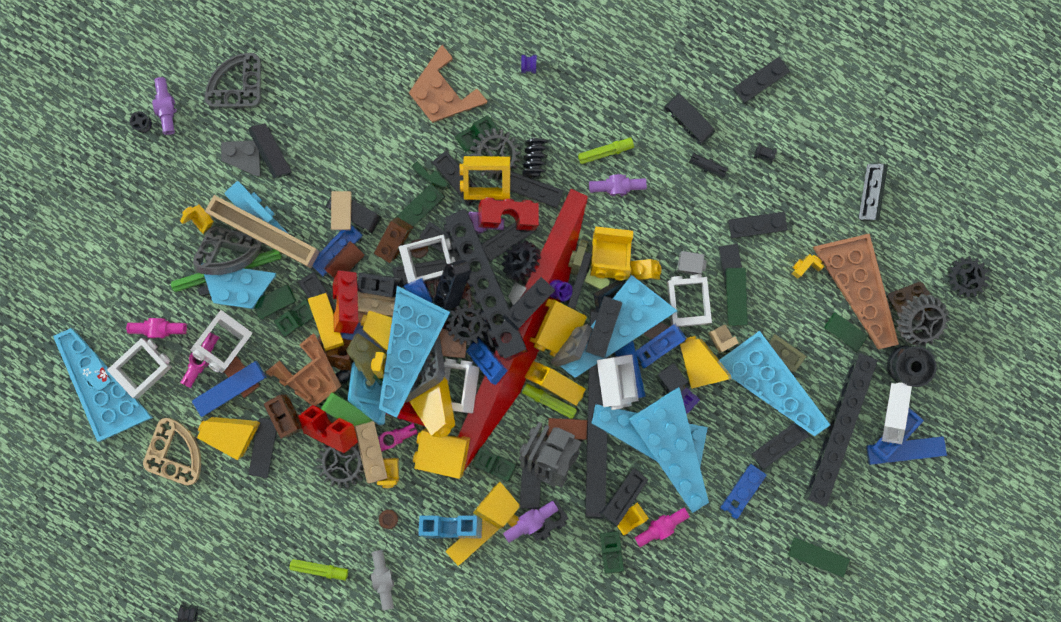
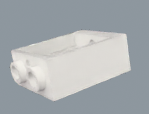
[399,235,456,283]
[667,274,712,327]
[190,310,252,373]
[107,338,172,399]
[597,355,639,410]
[444,359,479,413]
[882,383,912,444]

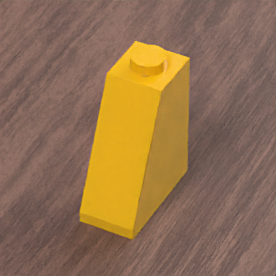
[361,311,392,352]
[680,336,732,389]
[525,361,586,406]
[409,377,455,438]
[197,417,260,460]

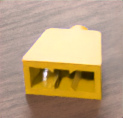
[473,482,520,529]

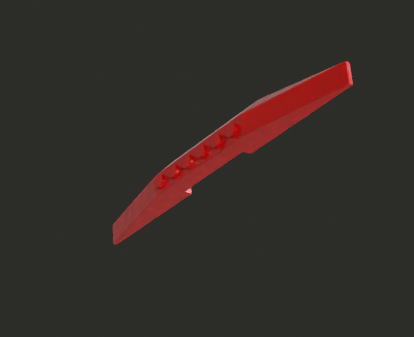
[458,189,588,471]

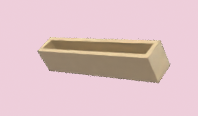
[205,195,320,268]

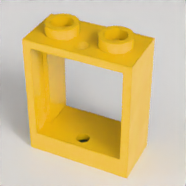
[460,156,510,200]

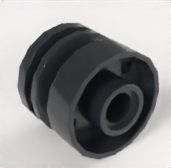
[887,345,937,387]

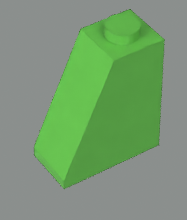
[321,392,376,426]

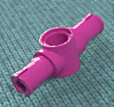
[126,318,187,339]
[180,332,220,388]
[378,423,418,452]
[634,508,690,547]

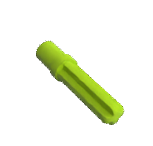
[578,137,634,164]
[522,383,577,419]
[289,559,349,581]

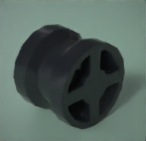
[129,111,152,133]
[177,604,199,622]

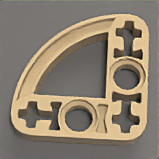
[143,418,201,485]

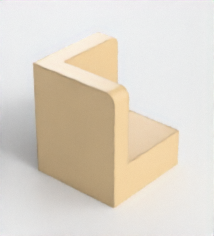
[709,325,739,353]

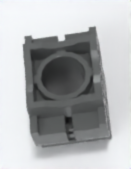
[519,422,582,488]

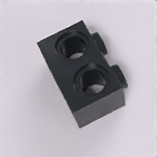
[357,273,403,297]
[655,363,688,394]
[532,498,569,541]

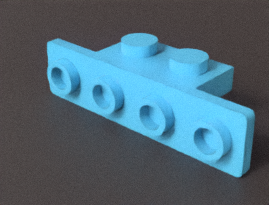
[224,181,289,234]

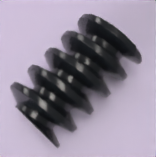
[522,138,549,179]

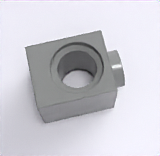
[677,251,707,275]

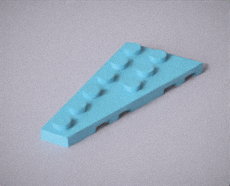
[560,275,677,378]
[379,286,450,418]
[53,328,153,442]
[719,331,830,436]
[629,387,709,513]
[592,404,708,466]

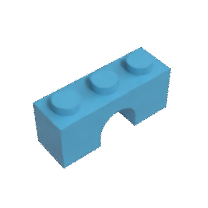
[419,516,482,538]

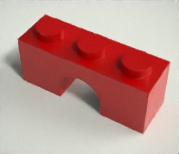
[478,198,539,231]
[333,270,358,334]
[299,405,358,453]

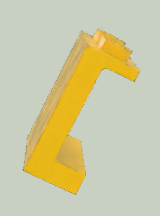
[590,226,633,281]
[530,299,587,357]
[413,428,470,479]

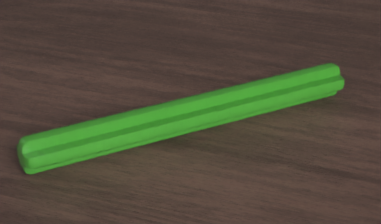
[171,249,282,292]

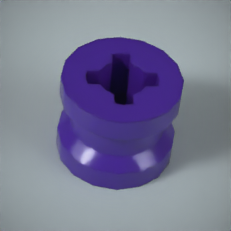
[521,55,537,74]
[550,280,573,301]

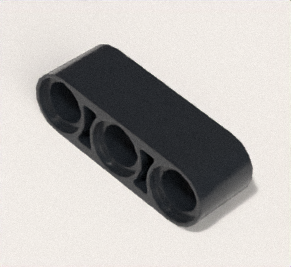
[664,93,715,145]
[325,190,382,234]
[434,260,470,310]

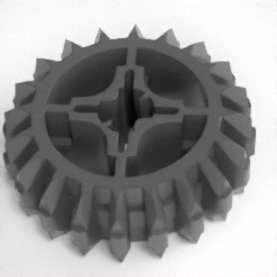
[469,128,521,180]
[896,294,950,347]
[316,443,365,489]

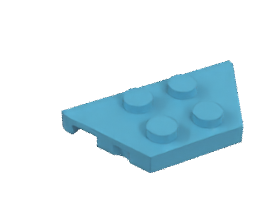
[201,263,276,309]
[348,362,386,425]

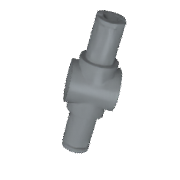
[371,550,394,611]

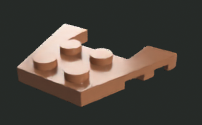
[409,45,488,123]
[266,333,341,406]

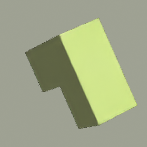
[584,267,610,290]

